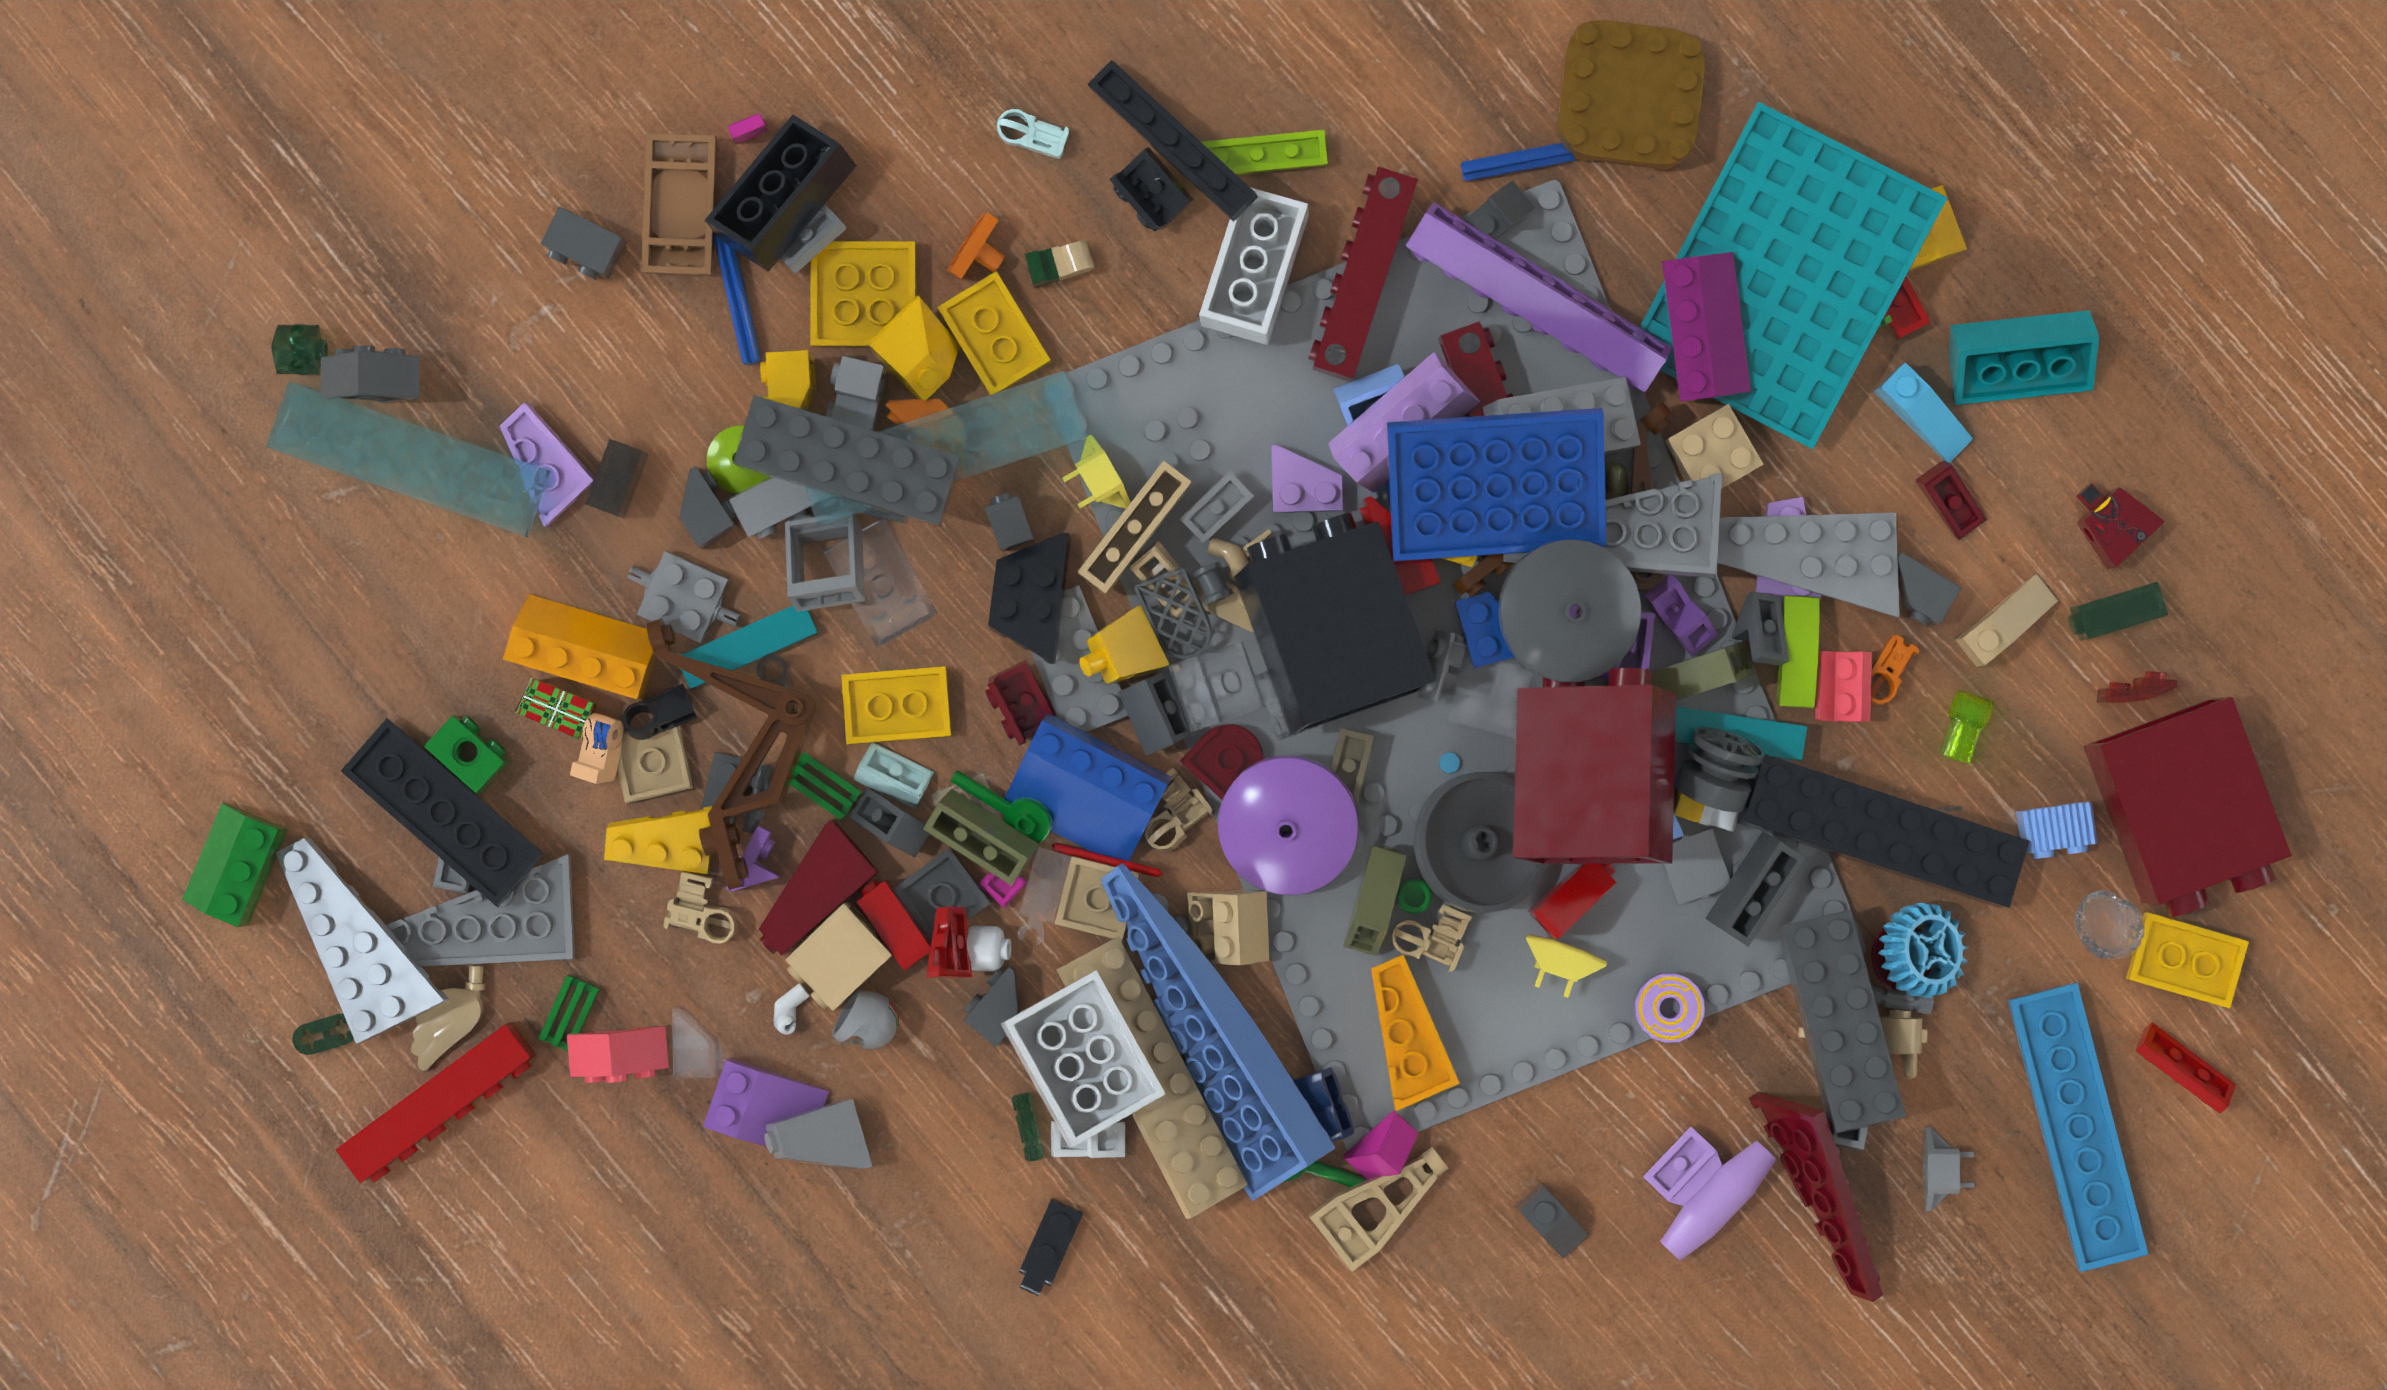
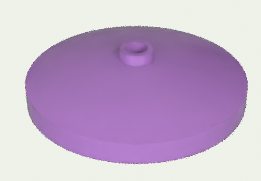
[1218,755,1359,895]

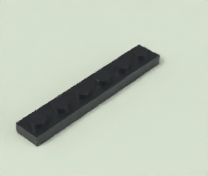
[1087,60,1258,222]

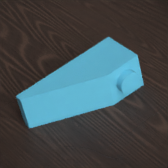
[1873,362,1973,463]

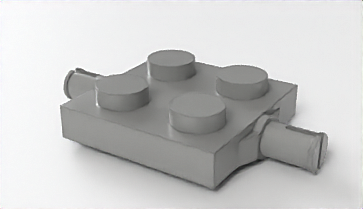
[627,551,741,643]

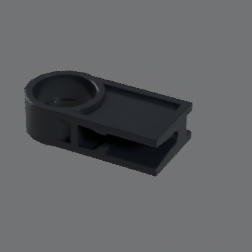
[622,684,697,740]

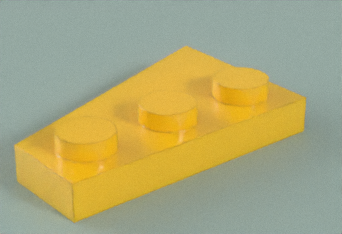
[604,806,712,874]

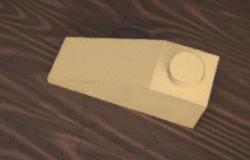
[1955,574,2058,667]

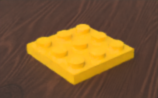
[810,241,916,347]

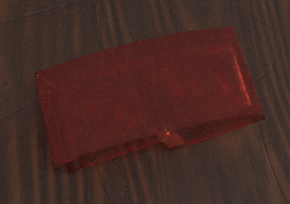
[2097,671,2177,703]

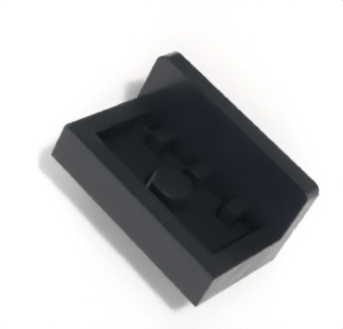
[1110,147,1194,232]

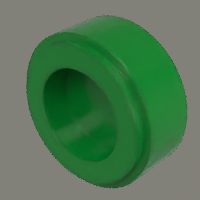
[1396,879,1432,914]

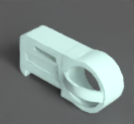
[997,109,1069,159]

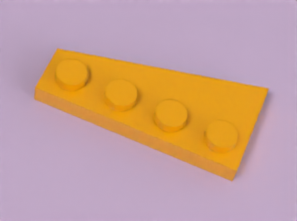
[1371,954,1460,1111]

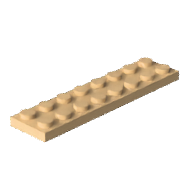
[1056,936,1248,1219]

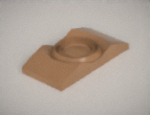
[641,133,717,275]

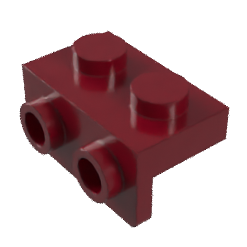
[985,660,1056,746]

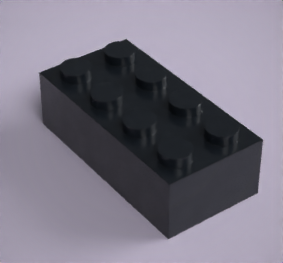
[704,115,857,272]

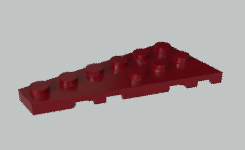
[1749,1092,1883,1302]

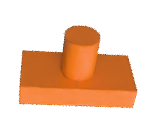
[945,212,1005,279]

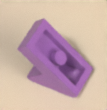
[725,826,782,892]

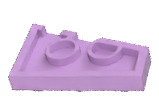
[500,402,597,527]

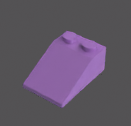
[703,1057,829,1146]

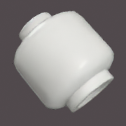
[967,925,1012,972]

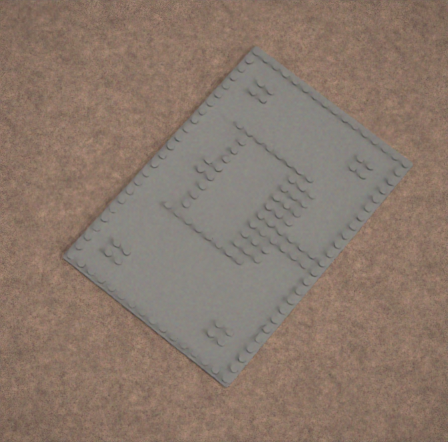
[1044,180,1866,1151]

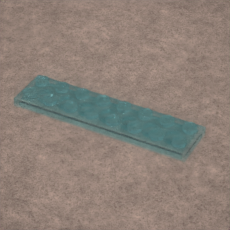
[805,371,1087,527]
[266,382,551,537]

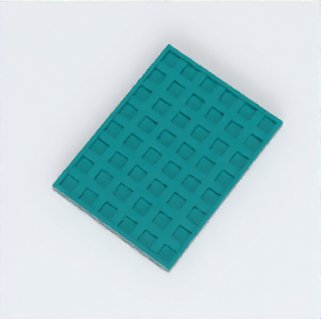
[1639,102,1947,449]

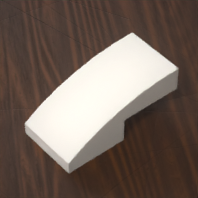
[1051,1121,1125,1158]

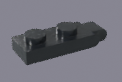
[1019,1198,1083,1296]

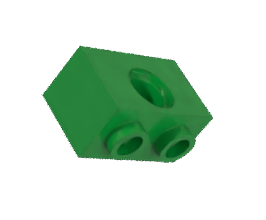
[424,715,510,793]

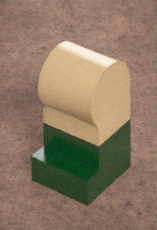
[1025,240,1095,288]

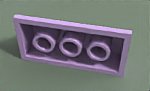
[1328,352,1480,493]

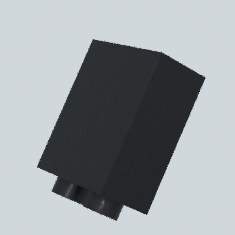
[1234,513,1436,735]

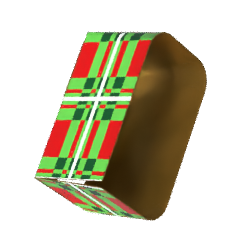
[514,677,598,741]

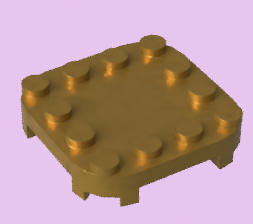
[1556,20,1705,171]

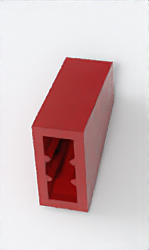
[1528,864,1617,940]
[857,879,932,971]

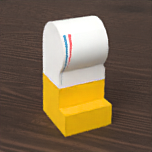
[1674,790,1740,832]

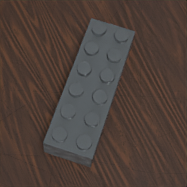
[733,395,961,527]
[1778,910,1906,1135]

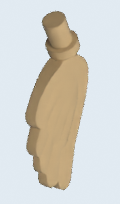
[411,965,485,1071]

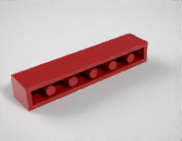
[335,1022,536,1183]

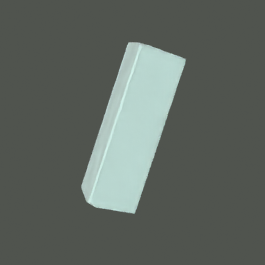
[854,742,934,810]

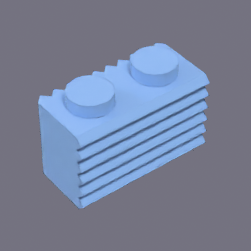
[2016,801,2098,859]

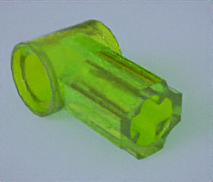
[1939,689,1993,764]

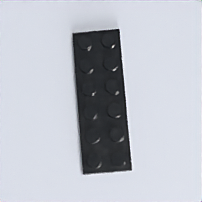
[341,718,545,907]

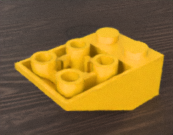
[760,350,817,411]

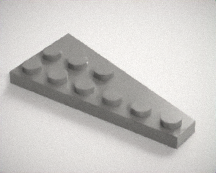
[1503,473,1722,578]
[1717,513,1899,618]
[386,854,575,967]

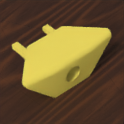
[1062,435,1131,509]
[1526,934,1607,998]

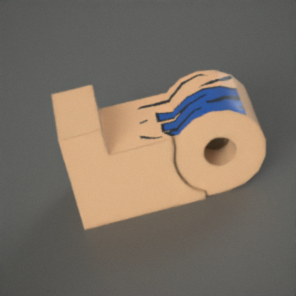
[570,713,624,784]

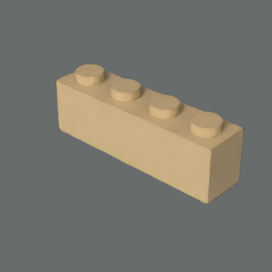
[1078,460,1192,595]

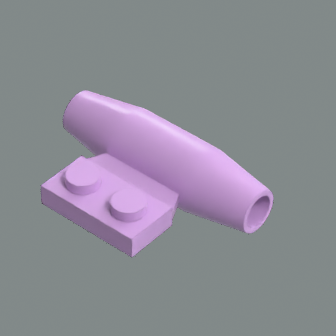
[1643,1126,1777,1261]

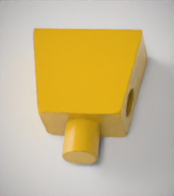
[1079,605,1169,684]

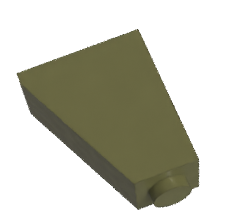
[1652,641,1754,701]
[1343,846,1407,956]

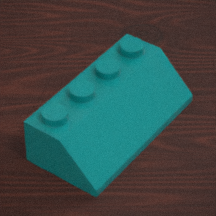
[1948,310,2099,405]

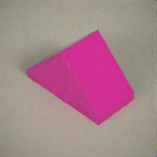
[1343,1110,1418,1179]

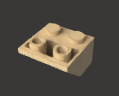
[1187,890,1269,965]

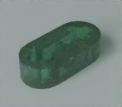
[292,1013,355,1055]

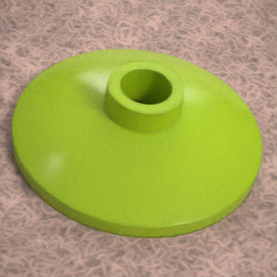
[707,425,770,494]

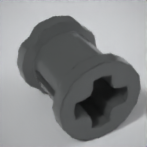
[1191,561,1234,606]

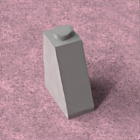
[764,1099,872,1169]

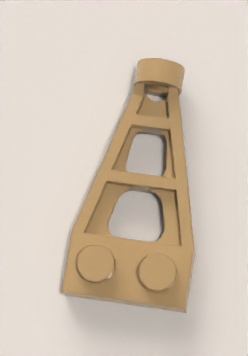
[1309,1146,1449,1272]

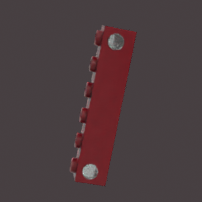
[1308,166,1418,382]
[1438,321,1514,417]

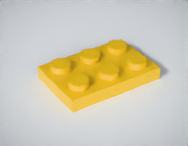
[937,271,1051,397]
[841,666,952,744]
[2126,912,2249,1009]

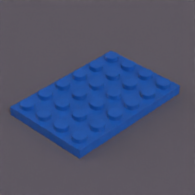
[1387,408,1606,561]

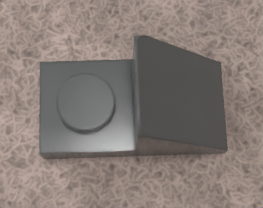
[1464,181,1535,239]
[1732,592,1789,666]

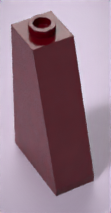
[758,819,879,956]

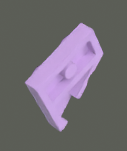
[1271,445,1343,513]

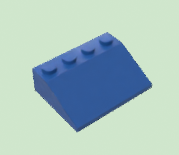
[1004,713,1172,861]

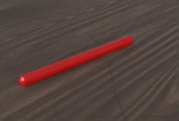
[1051,843,1163,878]

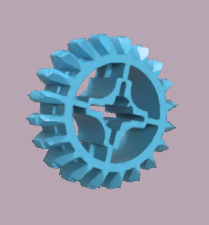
[1878,903,1969,998]

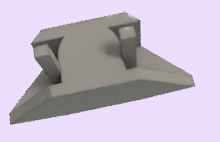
[1922,1127,1974,1211]

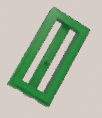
[790,752,862,820]
[538,974,600,1052]

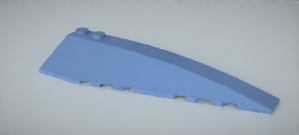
[1101,863,1335,1201]

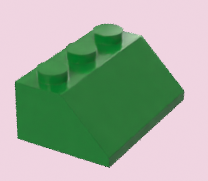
[182,803,288,927]

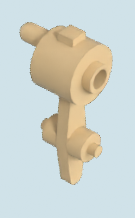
[1798,1010,1927,1079]

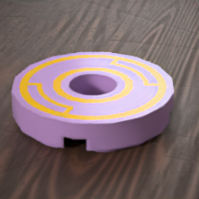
[1634,973,1705,1043]

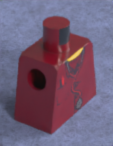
[2076,483,2164,569]

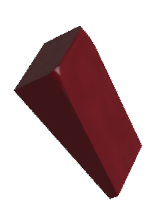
[1916,461,1987,540]

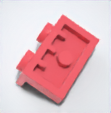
[1815,651,1872,722]

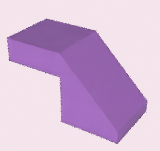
[1644,574,1719,657]

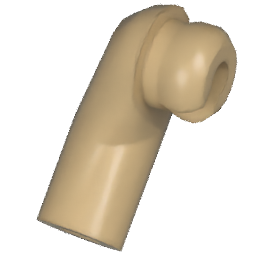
[1207,537,1249,582]

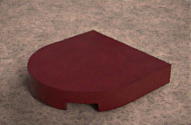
[1180,724,1264,801]

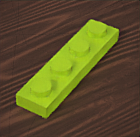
[1201,130,1328,175]

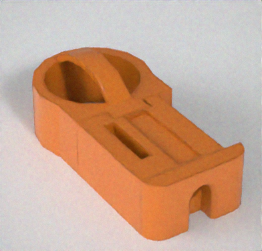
[1871,635,1919,705]

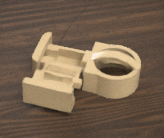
[1145,768,1215,853]
[664,871,738,944]
[1391,904,1472,972]

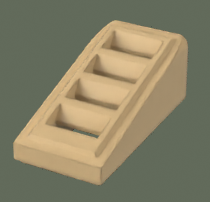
[1129,540,1202,618]

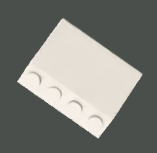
[1000,970,1165,1147]

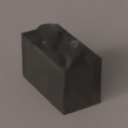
[585,439,648,519]

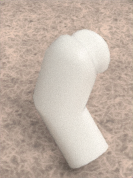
[773,983,810,1035]

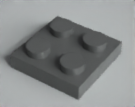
[893,847,991,941]

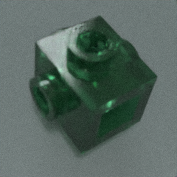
[271,324,328,375]

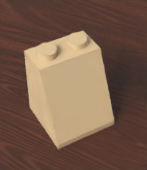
[786,901,893,1011]

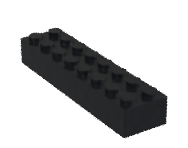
[1737,754,2030,908]

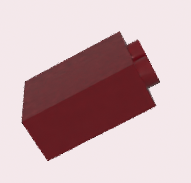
[1513,668,1676,864]
[2083,697,2292,917]

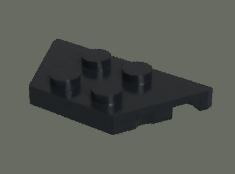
[988,533,1071,664]

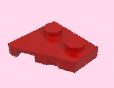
[927,906,972,979]

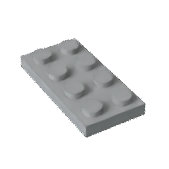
[1031,585,1128,733]

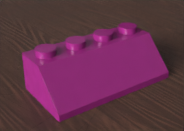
[1662,252,1751,402]

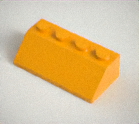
[503,594,656,700]

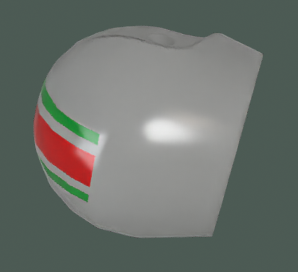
[831,990,899,1050]

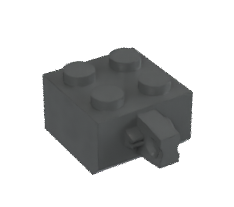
[321,346,420,403]

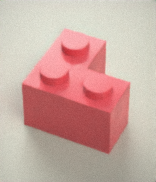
[567,1026,669,1083]

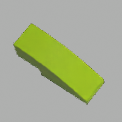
[1776,595,1819,708]

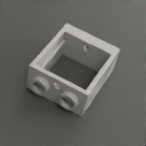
[785,510,865,612]

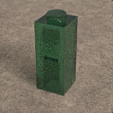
[2068,582,2168,641]

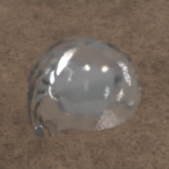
[2074,890,2145,961]

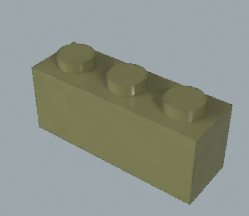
[923,789,1039,886]

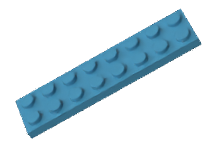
[2007,982,2149,1272]

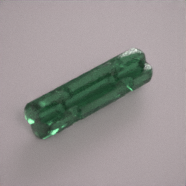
[1012,1093,1044,1162]

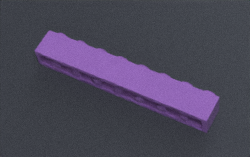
[1406,202,1672,392]

